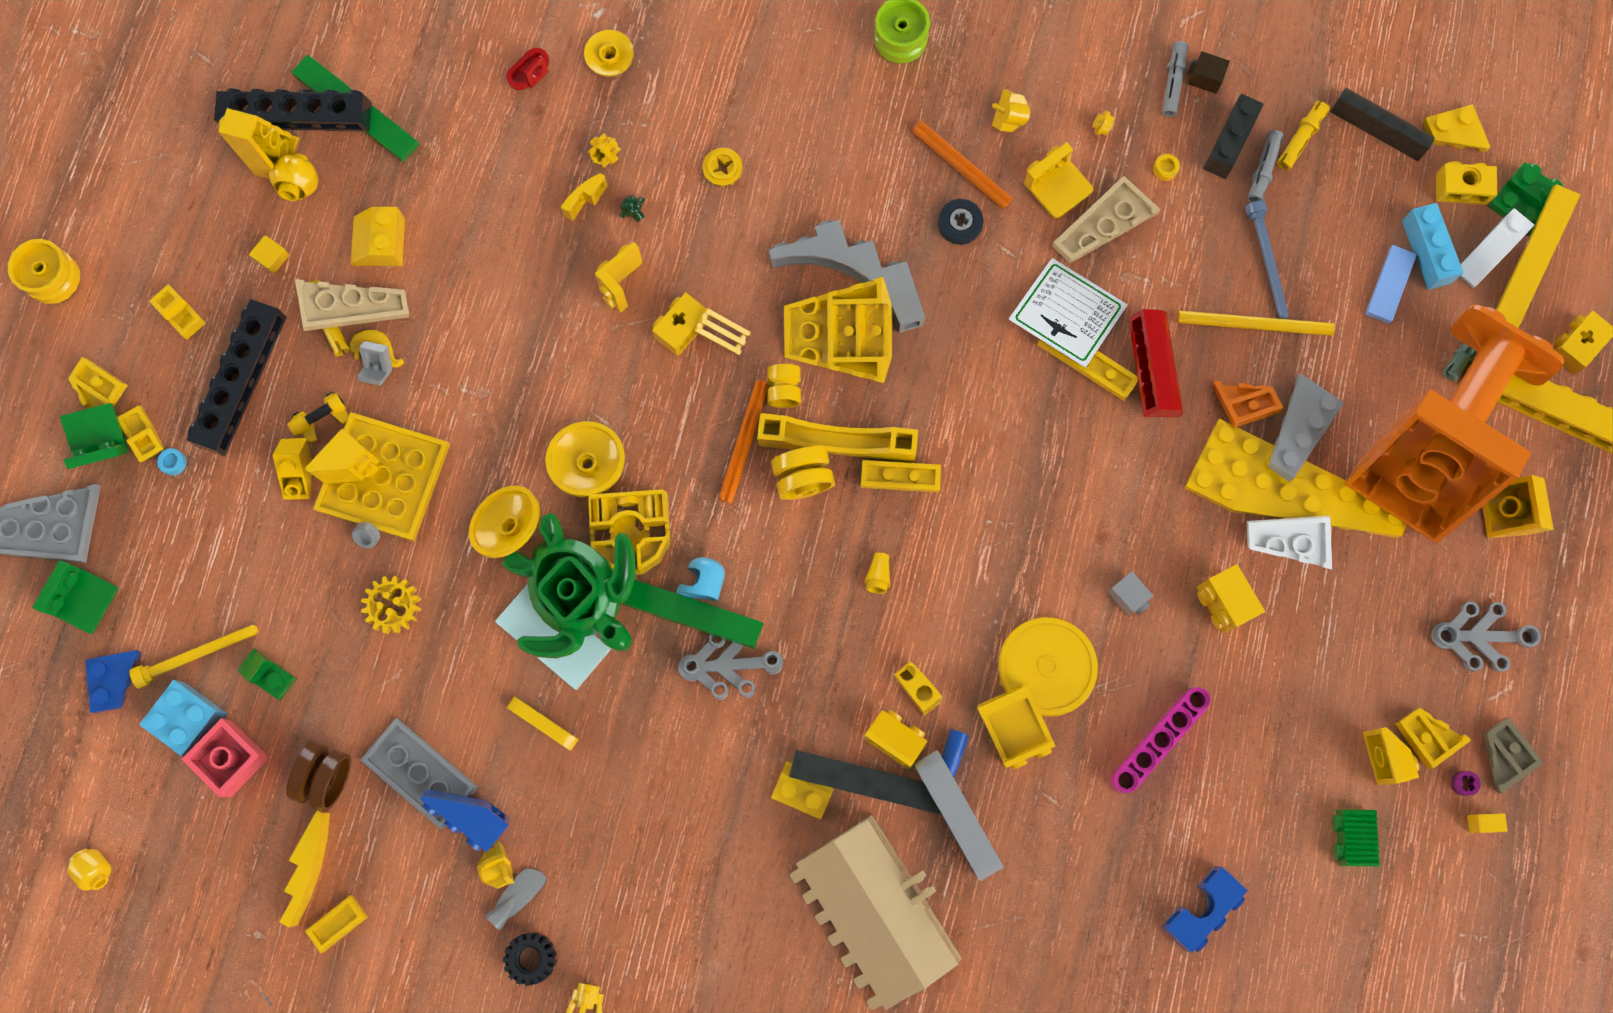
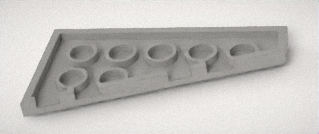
[0,484,101,563]

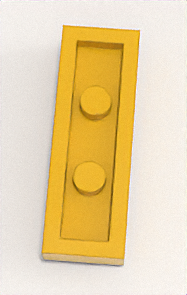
[861,460,941,493]

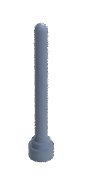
[1245,200,1289,319]

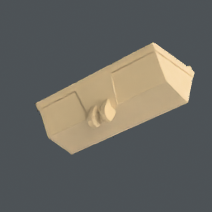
[790,814,962,1010]

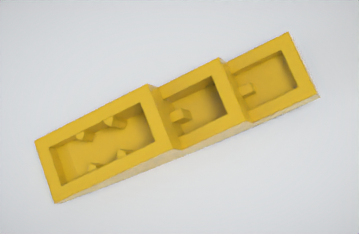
[279,810,330,927]

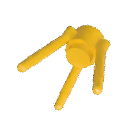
[566,983,604,1013]

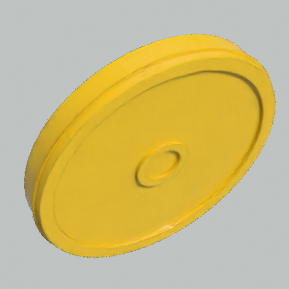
[998,617,1098,716]

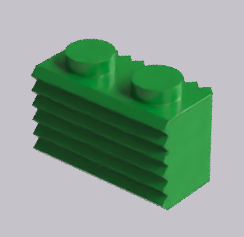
[1332,809,1380,867]

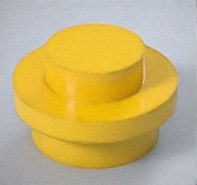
[1092,111,1115,136]

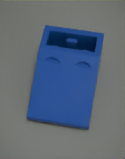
[421,789,509,852]

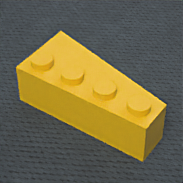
[218,108,300,179]

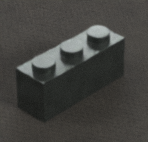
[1203,93,1264,180]

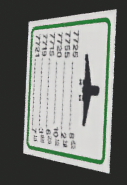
[1009,258,1128,368]

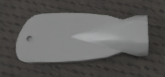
[485,869,547,930]

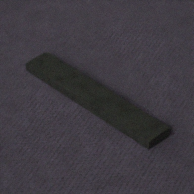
[789,750,942,815]

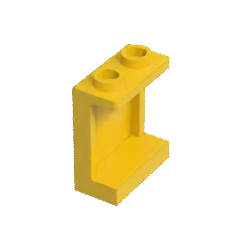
[977,683,1055,770]

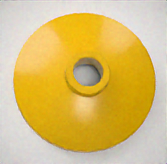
[584,30,634,77]

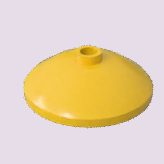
[545,421,625,497]
[469,486,540,558]

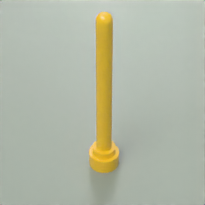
[129,625,258,689]

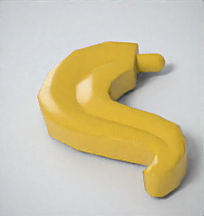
[350,330,404,368]

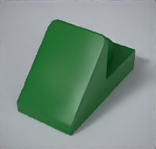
[237,648,297,700]

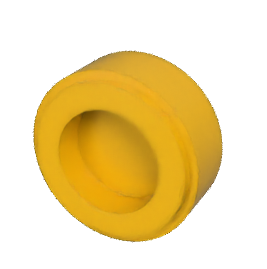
[1153,154,1180,181]

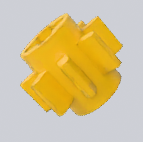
[588,133,621,168]

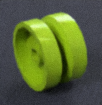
[874,0,930,64]

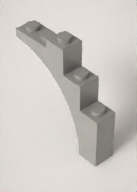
[768,220,925,333]

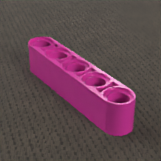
[1110,687,1211,794]

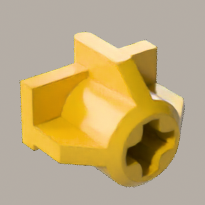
[991,89,1030,132]
[477,840,515,889]

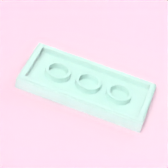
[495,584,611,690]

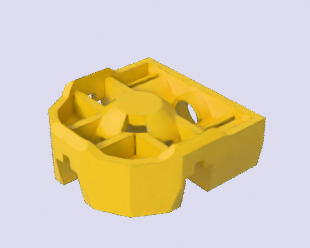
[588,489,671,575]

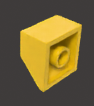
[351,207,405,266]
[305,429,380,484]
[1482,475,1554,538]
[863,709,927,769]

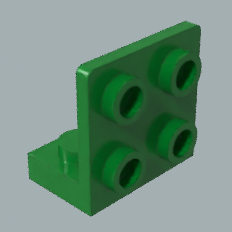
[60,403,129,470]
[32,560,119,634]

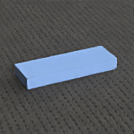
[1365,245,1417,324]

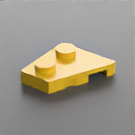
[1422,104,1490,152]
[1395,708,1471,770]

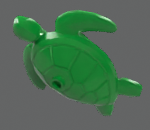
[502,513,635,659]

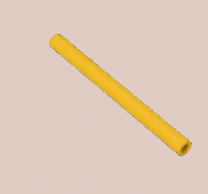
[1177,310,1335,336]

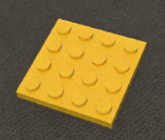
[313,412,450,542]

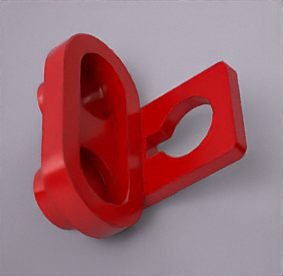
[506,48,550,90]

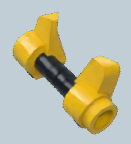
[287,392,349,444]

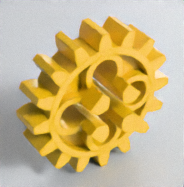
[361,576,421,634]

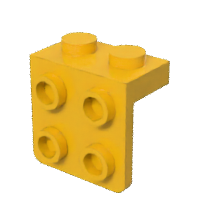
[1024,142,1093,219]
[595,242,642,313]

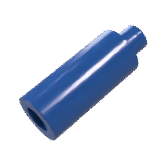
[941,729,969,777]

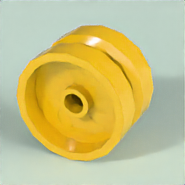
[8,239,80,304]
[771,446,835,500]

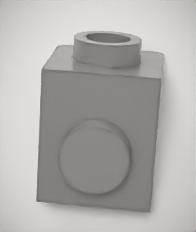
[357,341,393,386]

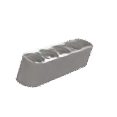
[913,750,1004,881]

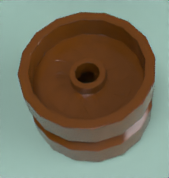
[286,741,351,812]

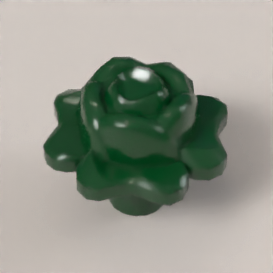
[619,195,645,222]

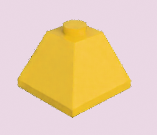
[1363,727,1419,785]

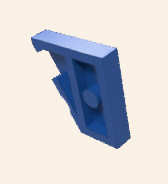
[85,650,141,713]

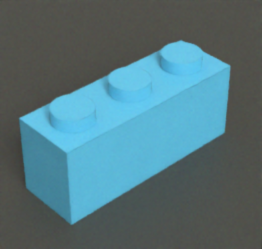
[1402,203,1463,290]

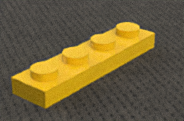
[1037,339,1138,401]

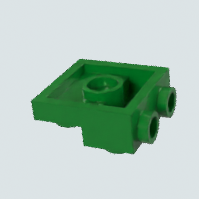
[1487,162,1563,236]

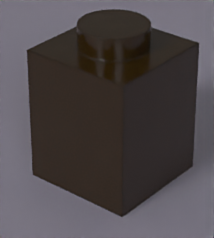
[1187,51,1230,94]

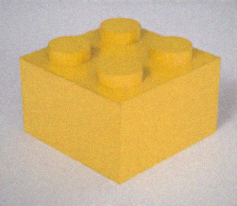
[1196,564,1265,634]

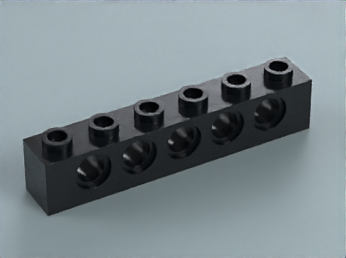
[214,88,372,131]
[187,299,287,457]

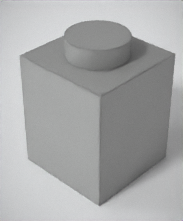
[1107,571,1154,616]

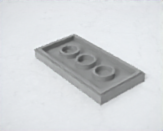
[360,718,479,830]

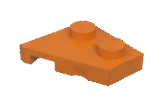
[1212,381,1284,428]

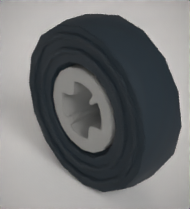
[938,199,984,245]

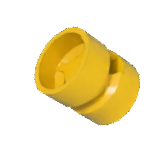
[767,364,801,408]

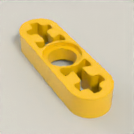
[507,696,579,751]

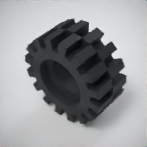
[503,932,557,986]

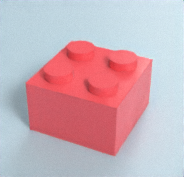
[181,718,270,798]

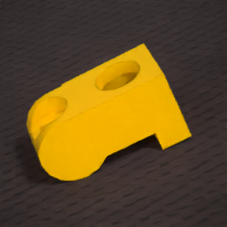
[894,661,943,716]

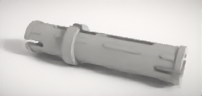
[1161,41,1189,117]
[1247,130,1284,202]

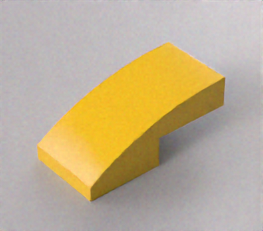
[561,173,608,221]
[149,284,206,340]
[118,405,165,463]

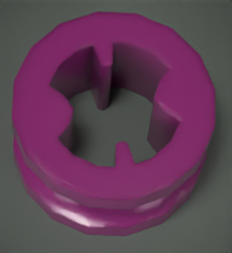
[1451,771,1481,796]

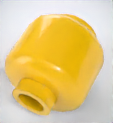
[67,849,112,891]

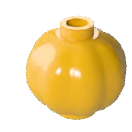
[269,153,319,201]

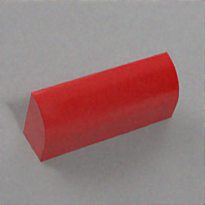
[1128,309,1183,417]

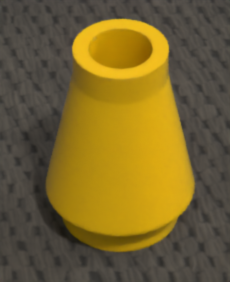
[864,553,891,594]

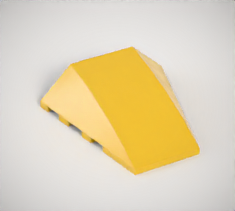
[784,277,892,383]

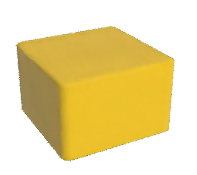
[249,235,289,274]
[1467,813,1508,833]

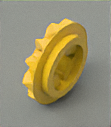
[702,148,743,188]

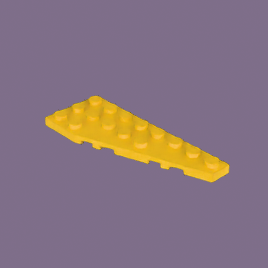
[1184,418,1407,538]

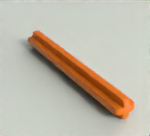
[912,121,1012,209]
[719,380,769,504]

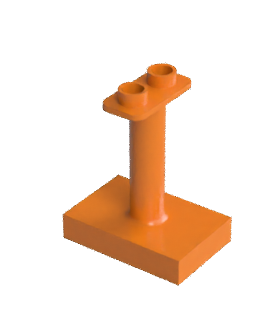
[1344,305,1564,544]

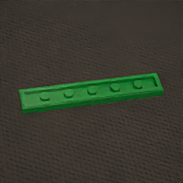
[291,55,420,162]
[620,580,764,649]

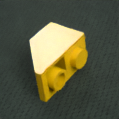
[273,438,312,500]

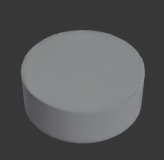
[352,522,380,549]

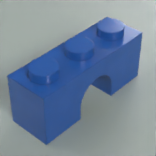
[1161,866,1248,953]

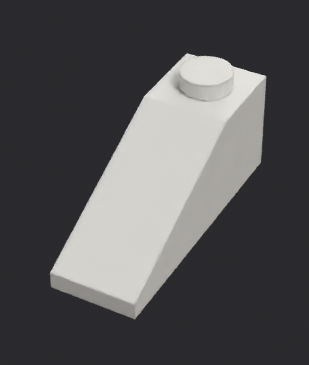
[1460,208,1534,289]

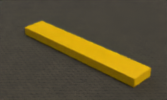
[1496,184,1581,328]

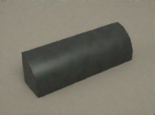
[1330,87,1435,161]

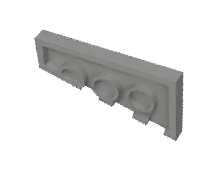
[1268,373,1344,482]

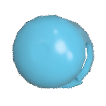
[677,557,725,601]

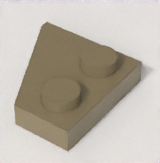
[1483,717,1544,793]

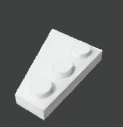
[1247,515,1332,569]

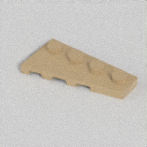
[1052,176,1161,263]
[295,279,409,331]

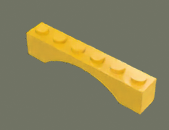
[757,413,918,463]

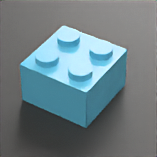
[139,680,228,756]

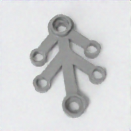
[1431,601,1541,672]
[678,635,783,700]

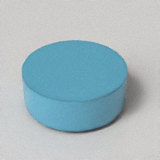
[157,448,187,476]

